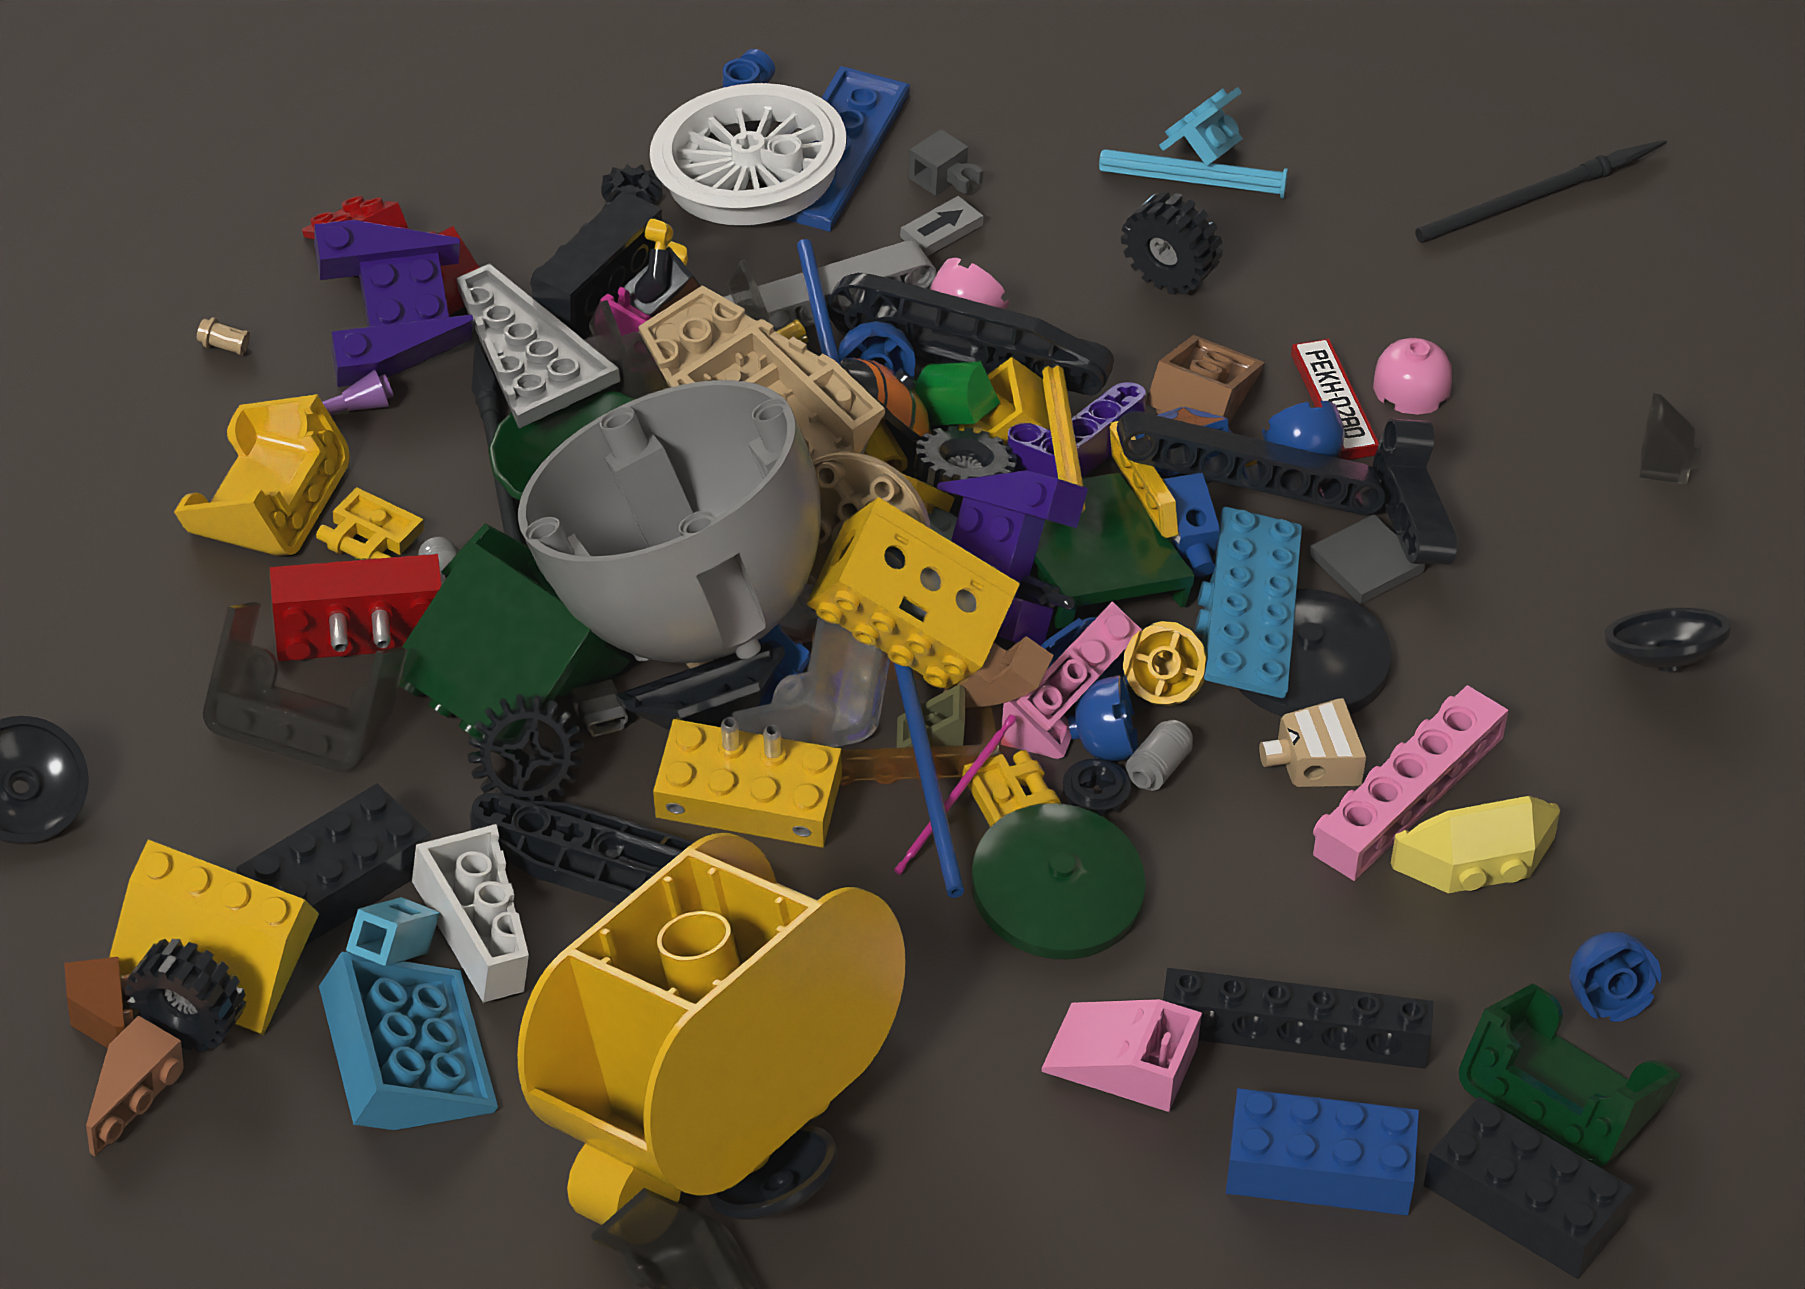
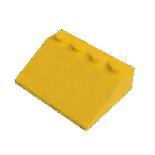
[109,839,319,1036]

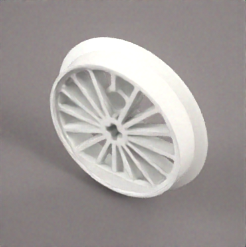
[650,83,846,225]

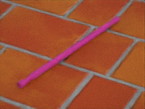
[894,714,1016,875]

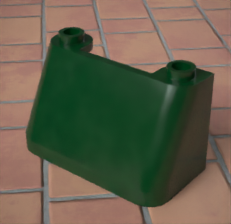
[1458,983,1682,1167]

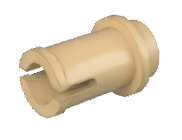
[197,317,250,356]

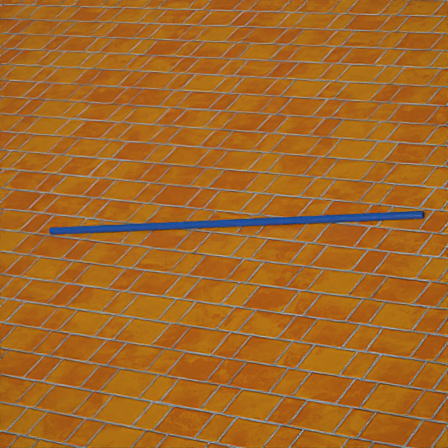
[797,239,964,898]

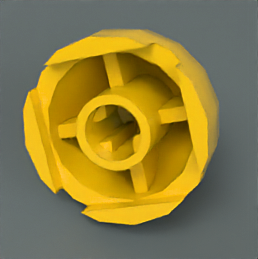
[1123,621,1207,706]

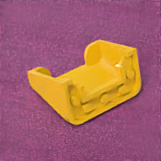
[174,394,350,556]

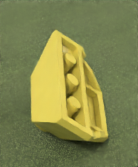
[1391,796,1560,893]

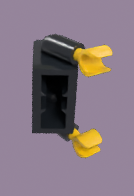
[624,219,701,317]

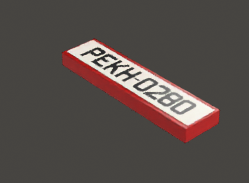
[1291,339,1379,460]

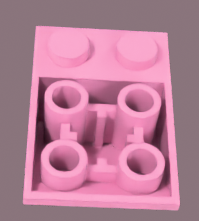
[1042,999,1202,1112]

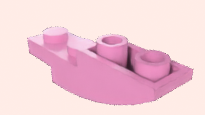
[1016,602,1142,731]

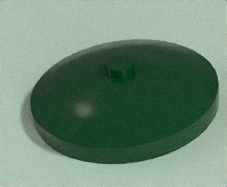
[970,803,1146,960]

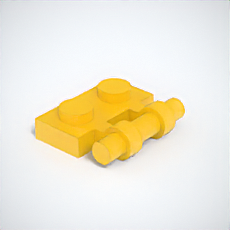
[316,487,424,559]
[962,750,1061,827]

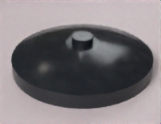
[1237,589,1392,716]

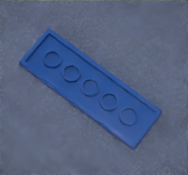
[779,66,910,232]

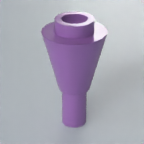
[323,370,394,415]

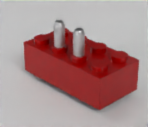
[270,554,441,661]

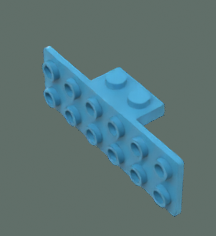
[1195,507,1302,698]

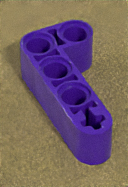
[1008,382,1146,479]

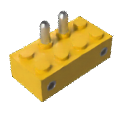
[653,717,842,848]

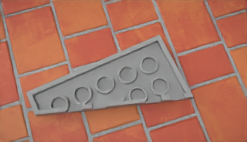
[457,263,620,428]

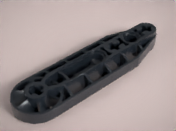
[827,273,1114,396]
[470,792,694,904]

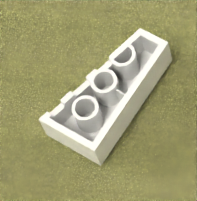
[412,824,529,1003]

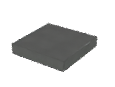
[1309,514,1425,605]

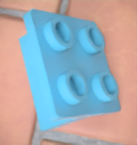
[1159,87,1243,166]

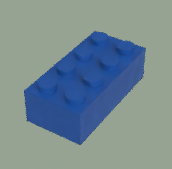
[1226,1088,1419,1216]

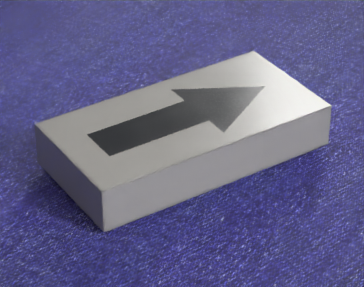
[900,196,983,256]

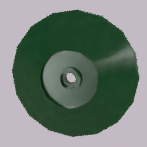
[488,390,635,501]

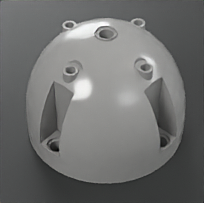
[518,380,821,663]

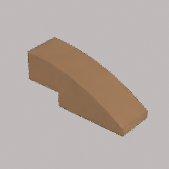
[943,636,1054,708]

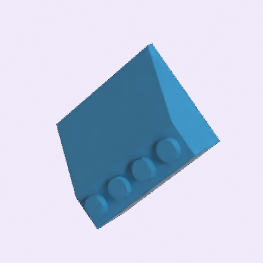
[319,952,498,1130]

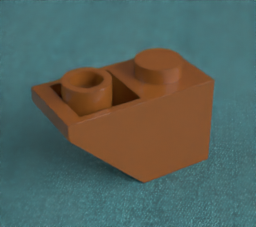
[64,957,134,1048]

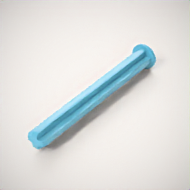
[1099,149,1288,199]

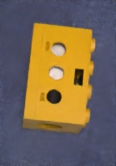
[806,497,1020,689]

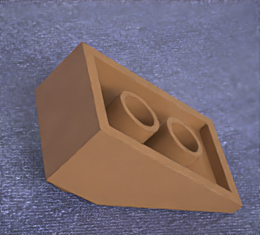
[1146,335,1265,424]

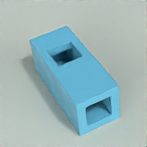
[346,897,440,966]

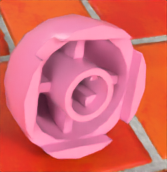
[930,258,1009,309]
[1373,338,1452,415]

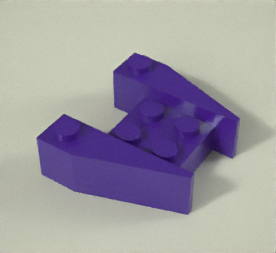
[314,220,473,387]
[937,470,1088,646]

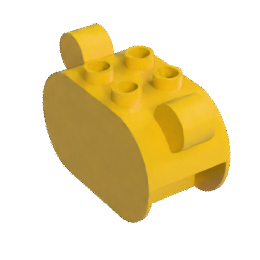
[517,833,906,1241]

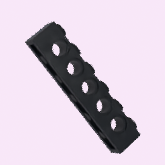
[1163,968,1434,1069]

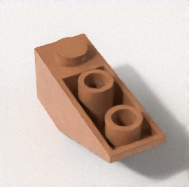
[86,1016,184,1156]

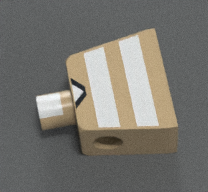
[1259,698,1366,787]

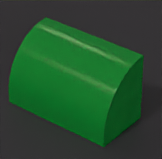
[915,361,1000,426]

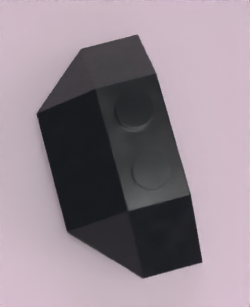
[615,640,785,731]

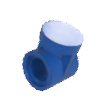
[722,49,775,88]

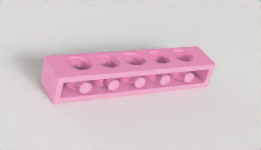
[1313,685,1508,881]

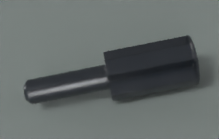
[1018,576,1075,610]

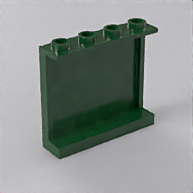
[1030,473,1195,629]
[389,541,606,761]

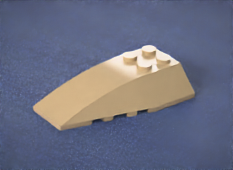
[638,285,885,460]

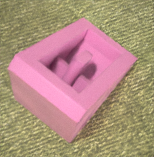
[1001,697,1071,759]

